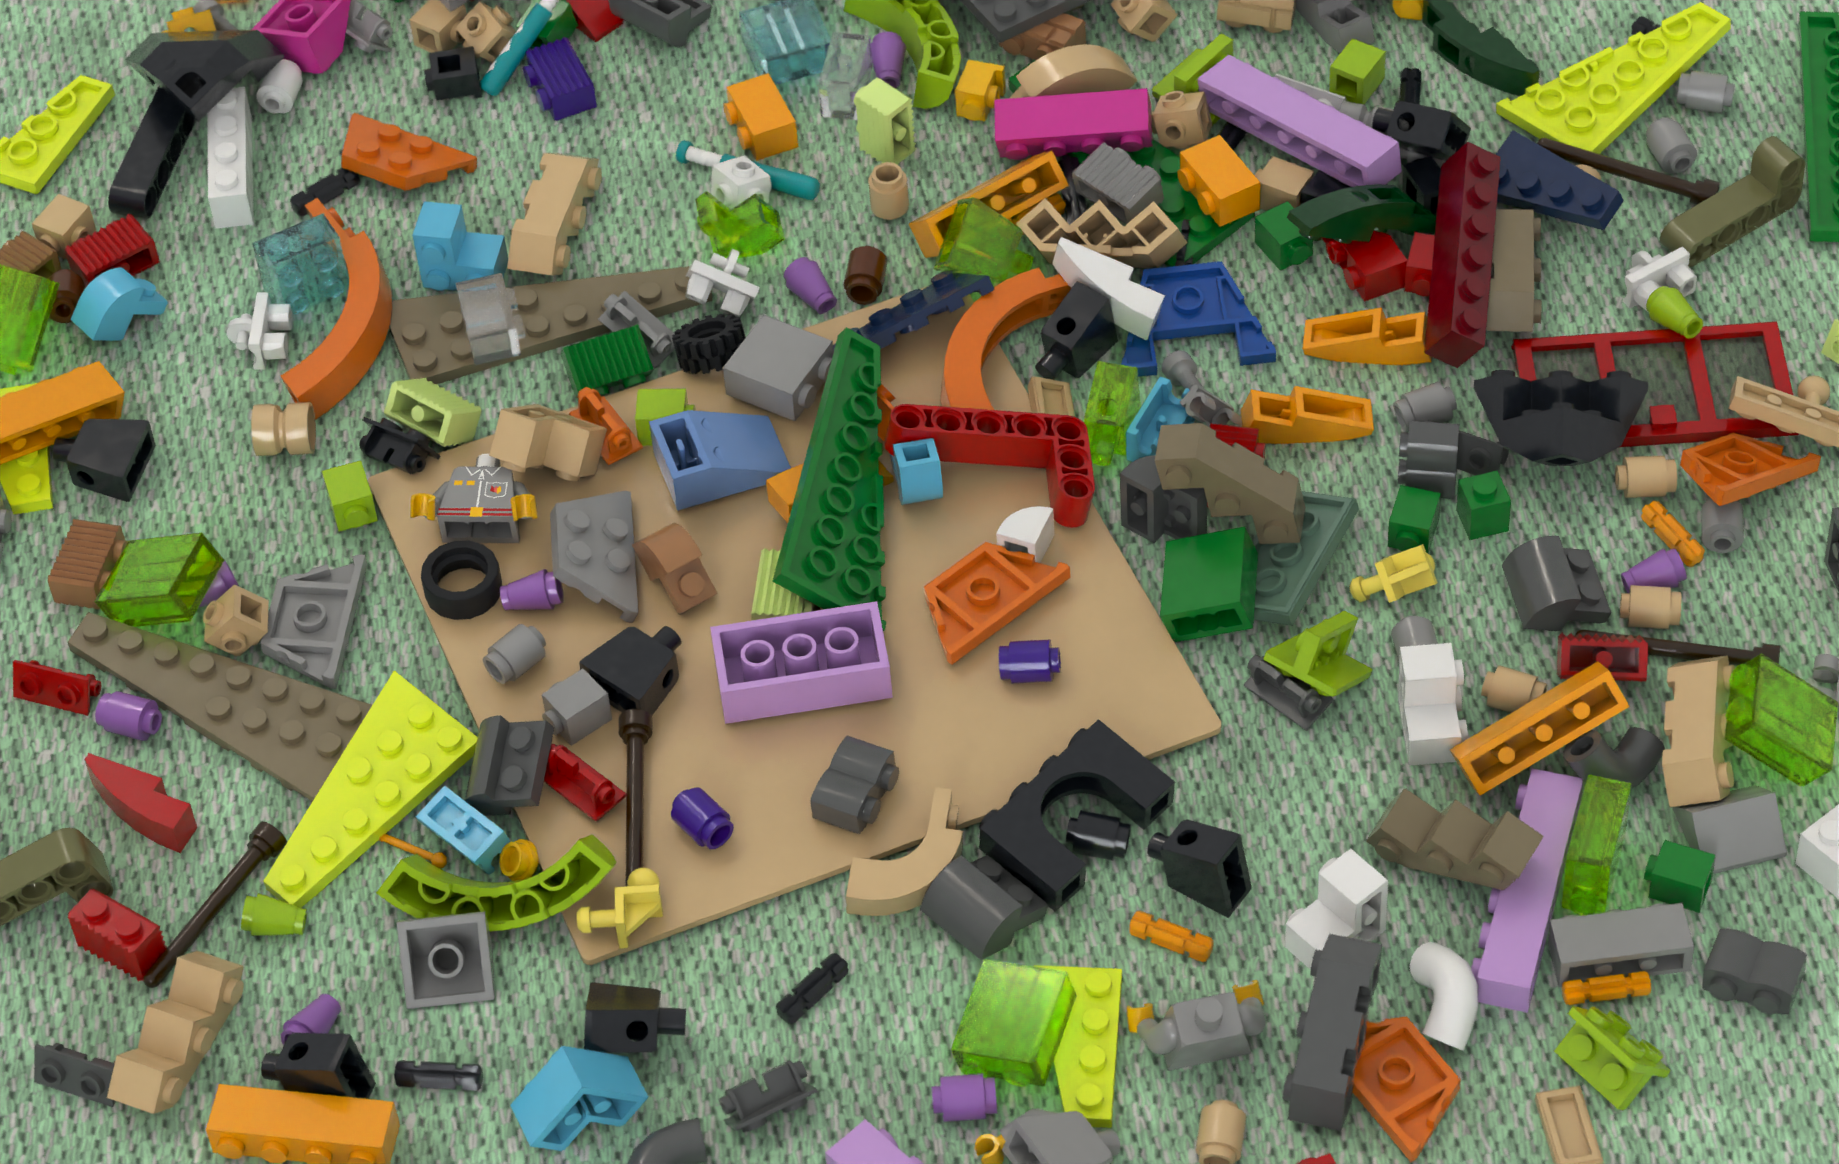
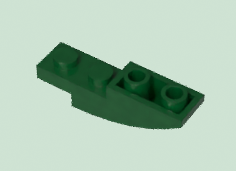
[1422,0,1540,96]
[1287,184,1437,244]

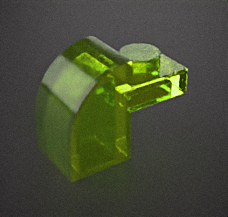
[695,191,785,258]

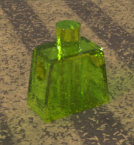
[933,197,1033,283]
[1084,361,1141,466]

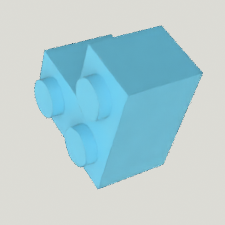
[412,201,508,292]
[510,1046,649,1151]

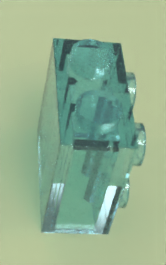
[739,0,835,85]
[252,213,349,314]

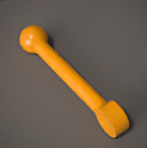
[379,834,447,869]

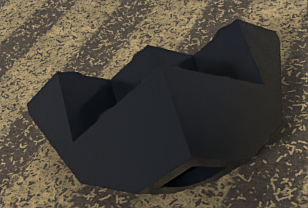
[125,30,285,122]
[1474,370,1648,466]

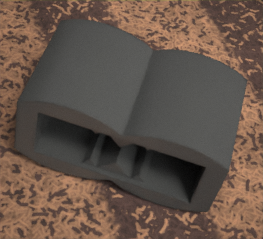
[1398,421,1459,499]
[810,735,899,834]
[1702,929,1807,1014]

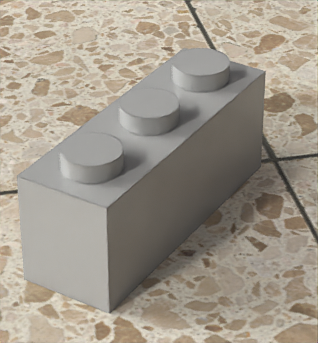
[1548,903,1694,988]

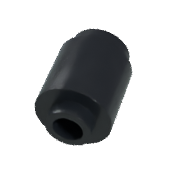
[1065,810,1131,861]

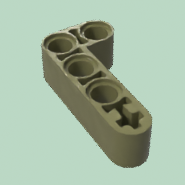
[1660,136,1805,267]
[0,828,113,926]

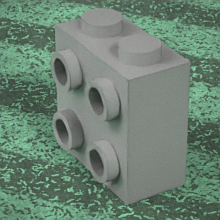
[723,315,834,421]

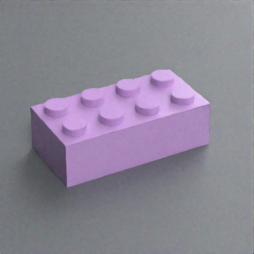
[710,601,893,724]

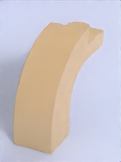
[1010,44,1138,98]
[846,787,963,916]

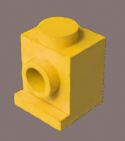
[955,59,1006,121]

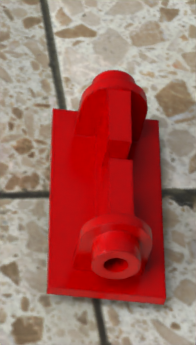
[13,660,102,716]
[544,744,626,822]

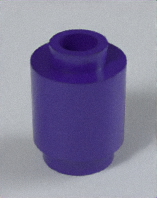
[999,639,1061,683]
[671,787,734,850]

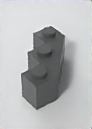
[1283,934,1382,1131]

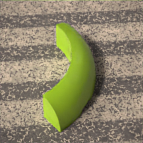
[844,0,961,109]
[376,834,616,931]

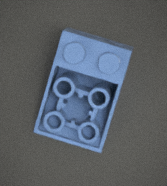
[649,410,791,511]

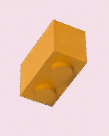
[723,73,798,161]
[1177,135,1260,227]

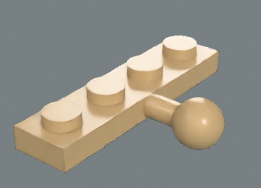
[1729,376,1839,447]

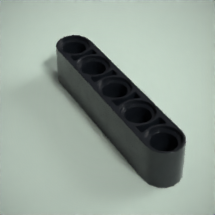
[108,86,196,218]

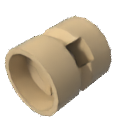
[251,402,316,456]

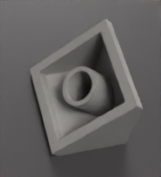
[1673,785,1787,874]
[396,911,495,1009]

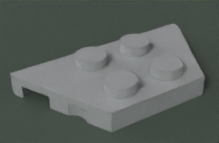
[550,491,638,623]
[260,554,367,689]

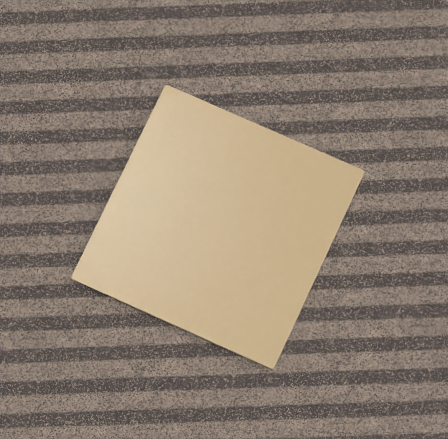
[368,286,1221,965]

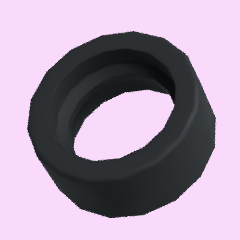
[421,540,502,620]

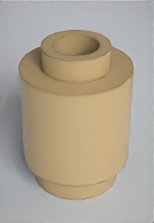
[868,162,909,220]
[1615,456,1677,498]
[1620,585,1681,629]
[1481,665,1547,713]
[1196,1100,1246,1164]

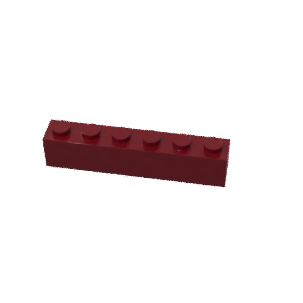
[1424,142,1501,368]

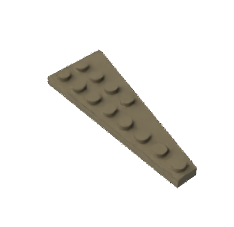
[389,266,713,385]
[68,612,372,803]

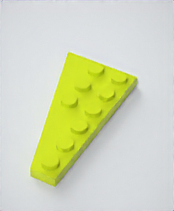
[1496,2,1731,154]
[263,670,478,908]

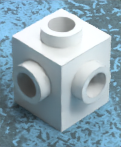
[711,156,771,219]

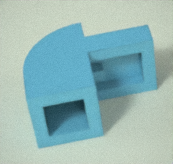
[71,267,168,341]
[890,438,943,505]

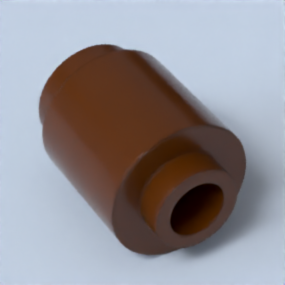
[844,246,888,305]
[44,269,85,323]

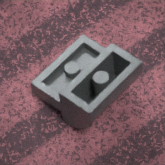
[609,0,712,47]
[1120,455,1207,543]
[1502,536,1611,631]
[465,715,554,816]
[920,855,1048,960]

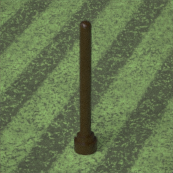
[1537,138,1721,205]
[1575,629,1781,679]
[618,709,653,886]
[143,821,287,988]

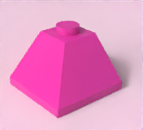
[251,0,351,74]

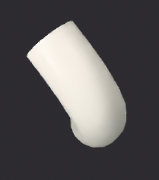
[1410,942,1478,1051]

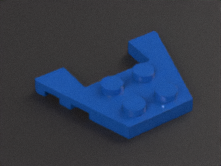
[1121,261,1276,379]

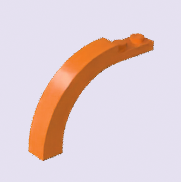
[281,198,392,420]
[941,267,1071,410]

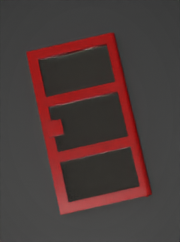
[1511,321,1799,447]

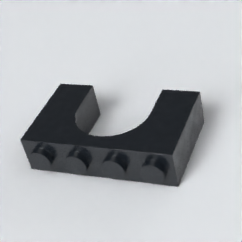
[979,719,1175,912]

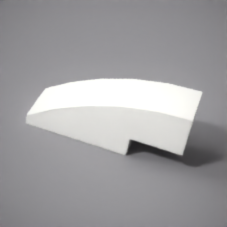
[1052,237,1165,341]

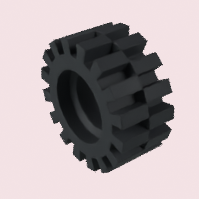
[672,314,746,374]

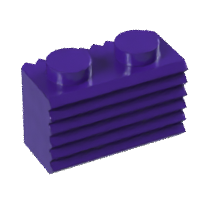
[523,37,597,121]

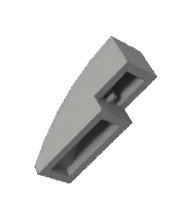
[1296,0,1375,53]

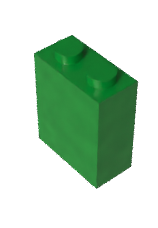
[1160,526,1258,642]

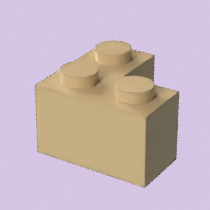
[489,404,607,481]

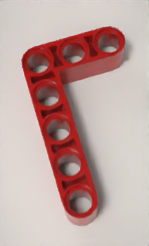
[884,404,1095,528]

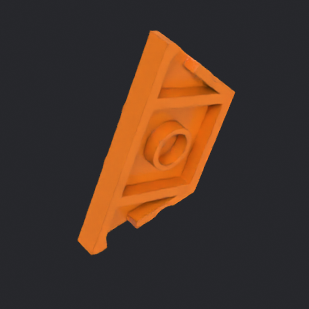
[341,113,477,191]
[1680,433,1821,506]
[924,542,1071,665]
[1352,1016,1461,1162]

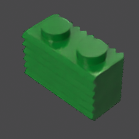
[561,325,654,398]

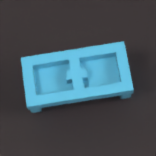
[1126,376,1195,462]
[415,785,511,874]

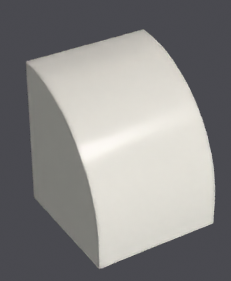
[996,506,1055,563]

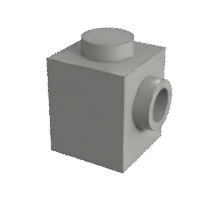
[542,669,612,746]

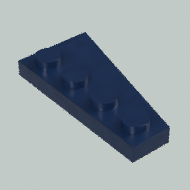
[1495,130,1624,230]
[833,270,995,351]

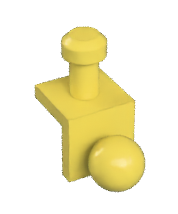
[1350,544,1438,603]
[577,867,663,948]

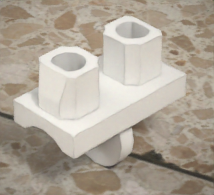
[1623,247,1697,313]
[685,249,760,318]
[226,292,294,370]

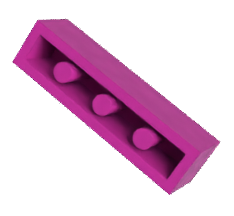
[994,88,1152,160]

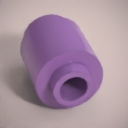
[95,691,162,741]
[932,1073,997,1122]

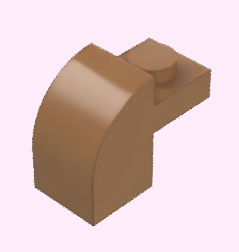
[631,523,718,614]

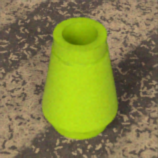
[1646,286,1703,339]
[241,893,307,936]

